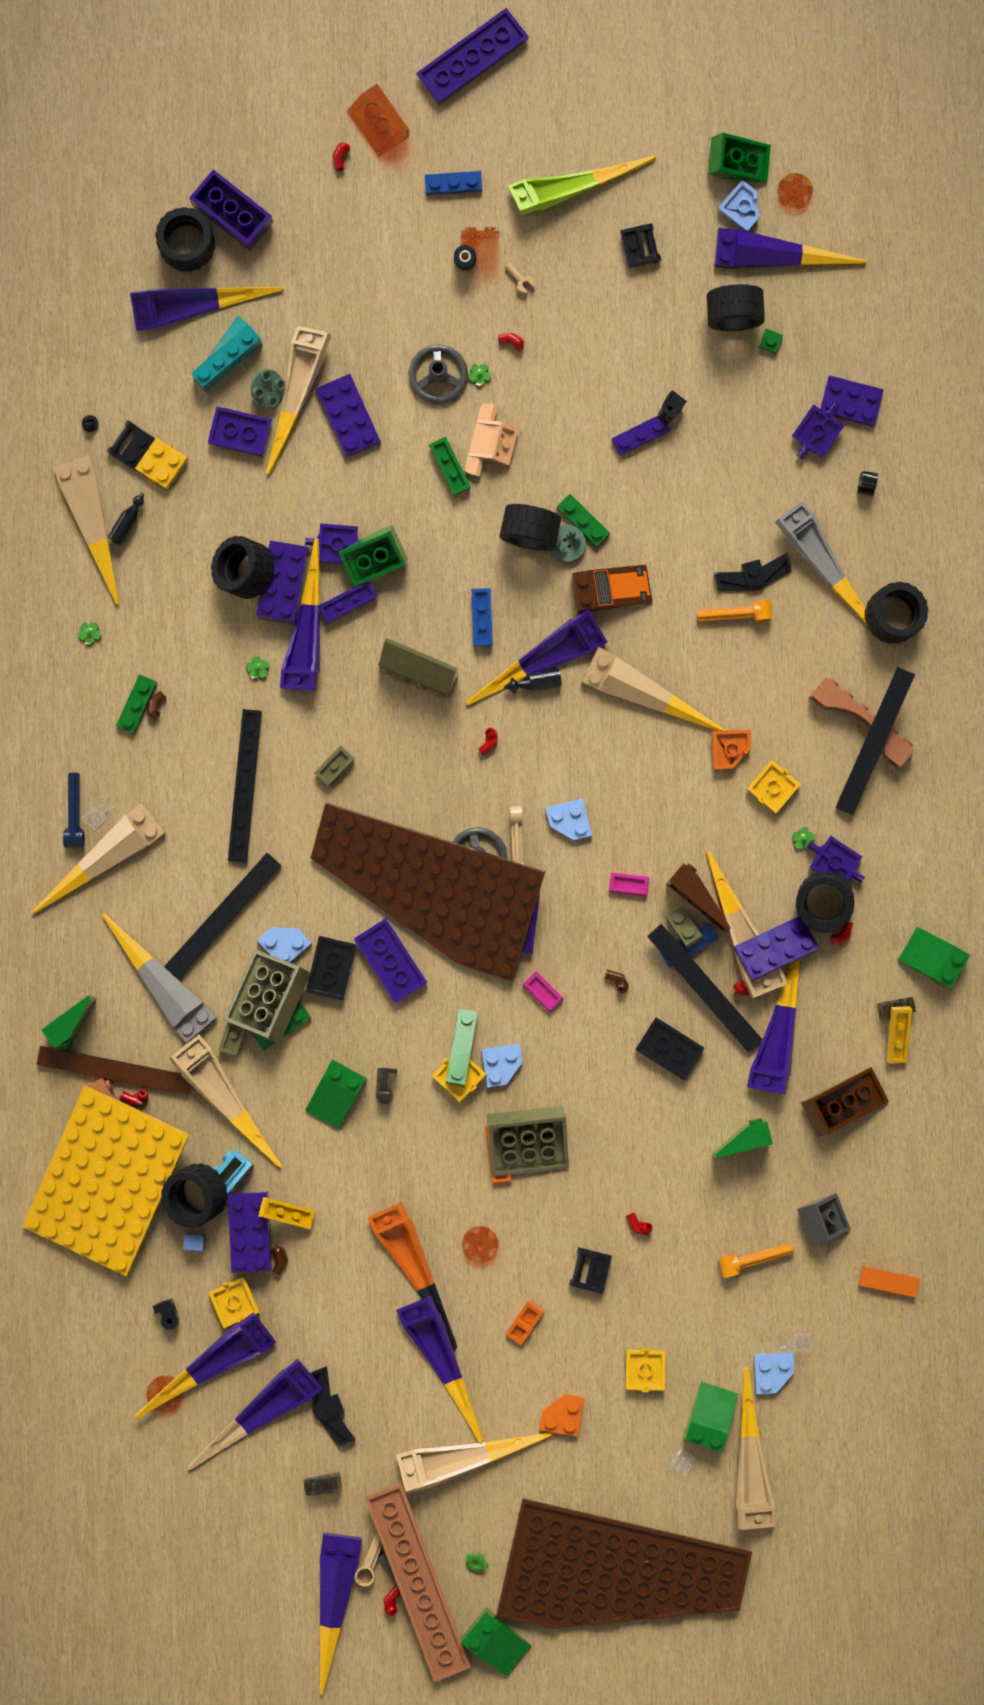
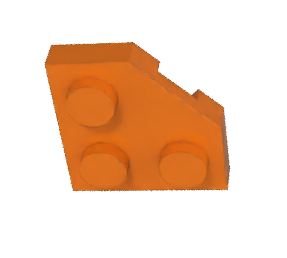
[711,730,751,769]
[539,1394,584,1437]

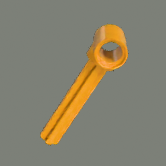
[697,600,772,622]
[718,1243,794,1278]

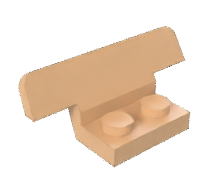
[465,404,519,477]

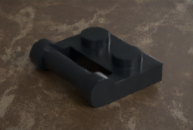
[620,223,662,268]
[106,420,155,471]
[569,1247,612,1294]

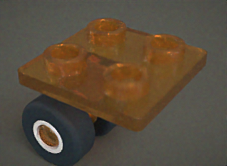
[454,227,499,270]

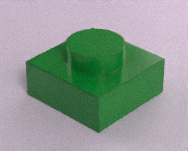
[758,329,783,354]

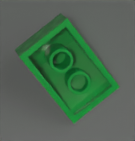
[708,133,771,183]
[338,525,408,587]
[898,927,970,989]
[41,995,96,1050]
[305,1059,367,1129]
[712,1118,773,1158]
[683,1381,738,1453]
[461,1607,531,1677]

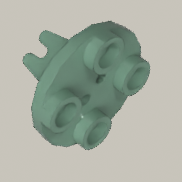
[250,369,285,408]
[550,525,586,563]

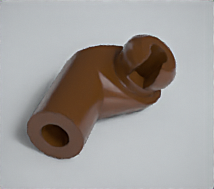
[147,691,166,719]
[605,969,629,993]
[271,1245,288,1275]

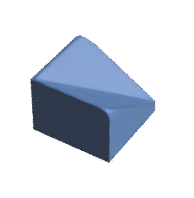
[183,1233,206,1251]

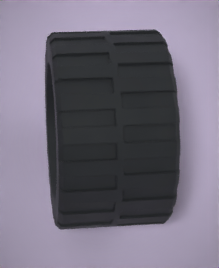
[155,207,215,271]
[706,284,765,331]
[499,504,562,551]
[211,536,275,599]
[865,582,929,644]
[796,871,855,933]
[161,1163,228,1228]

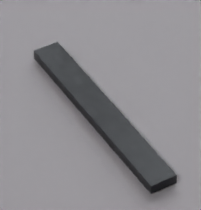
[835,667,916,815]
[228,709,262,863]
[164,853,282,980]
[647,924,763,1052]

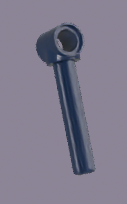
[63,772,85,847]

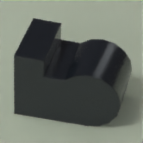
[658,390,687,423]
[857,471,878,496]
[152,1298,180,1330]

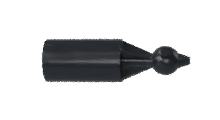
[107,492,144,546]
[504,668,562,693]

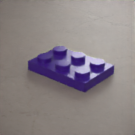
[820,375,884,427]
[208,406,272,457]

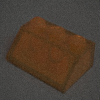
[347,84,409,157]

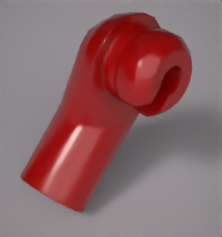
[332,142,350,171]
[498,333,525,351]
[478,727,498,756]
[830,922,853,946]
[733,981,750,996]
[120,1090,149,1107]
[626,1212,653,1235]
[383,1585,401,1617]

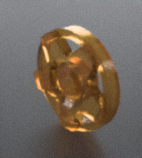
[777,173,813,209]
[462,1226,499,1263]
[146,1375,183,1413]

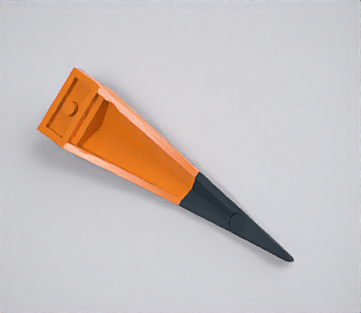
[367,1202,457,1349]

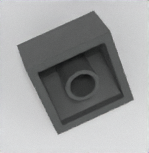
[797,1193,851,1246]

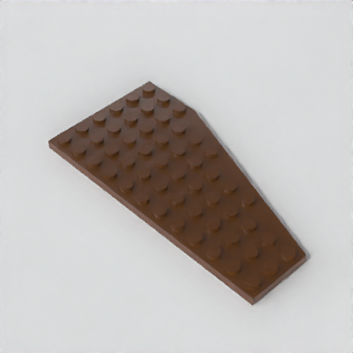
[311,803,546,981]
[496,1498,752,1629]

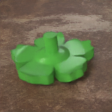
[468,364,491,386]
[77,622,101,645]
[246,656,269,679]
[792,827,816,850]
[465,1552,489,1573]

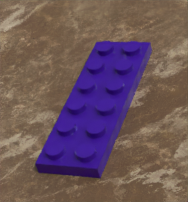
[416,8,529,104]

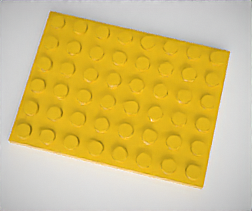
[22,1085,190,1276]

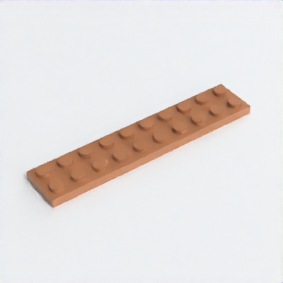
[364,1482,471,1682]

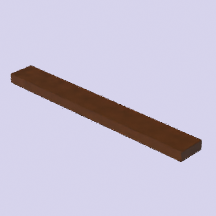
[36,1046,190,1094]

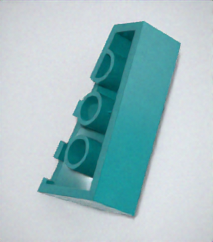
[191,316,262,393]

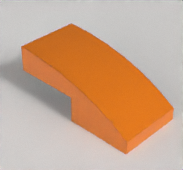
[505,1299,545,1345]

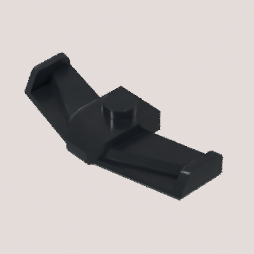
[713,552,791,592]
[311,1366,355,1446]

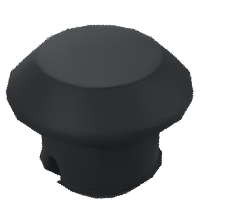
[81,415,98,432]

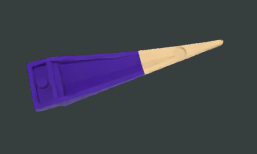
[188,1358,323,1470]

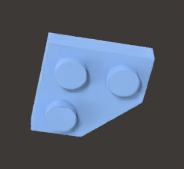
[718,180,759,231]
[545,799,592,841]
[258,927,312,963]
[481,1044,522,1088]
[754,1352,794,1394]

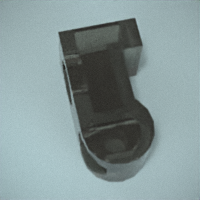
[876,997,917,1020]
[376,1068,398,1104]
[303,1471,342,1496]

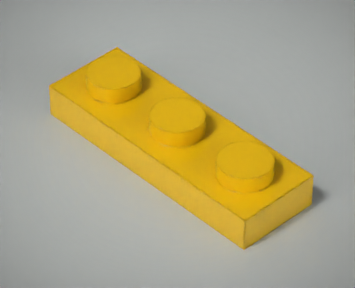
[886,1006,912,1063]
[258,1197,315,1230]

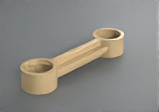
[510,806,524,864]
[355,1529,383,1587]

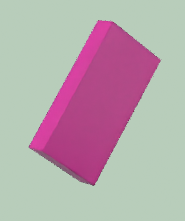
[609,872,649,896]
[523,971,563,1012]

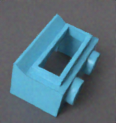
[214,1149,253,1194]

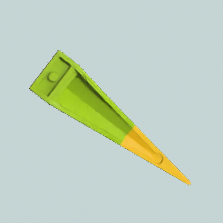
[508,155,656,216]

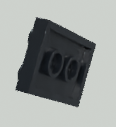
[306,936,357,1001]
[635,1017,705,1081]

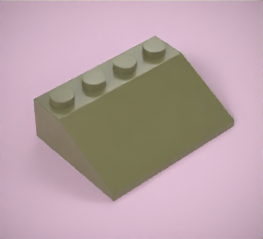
[378,638,458,698]
[224,949,311,1044]
[486,1106,569,1176]

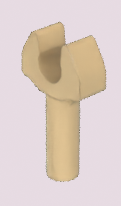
[505,263,535,295]

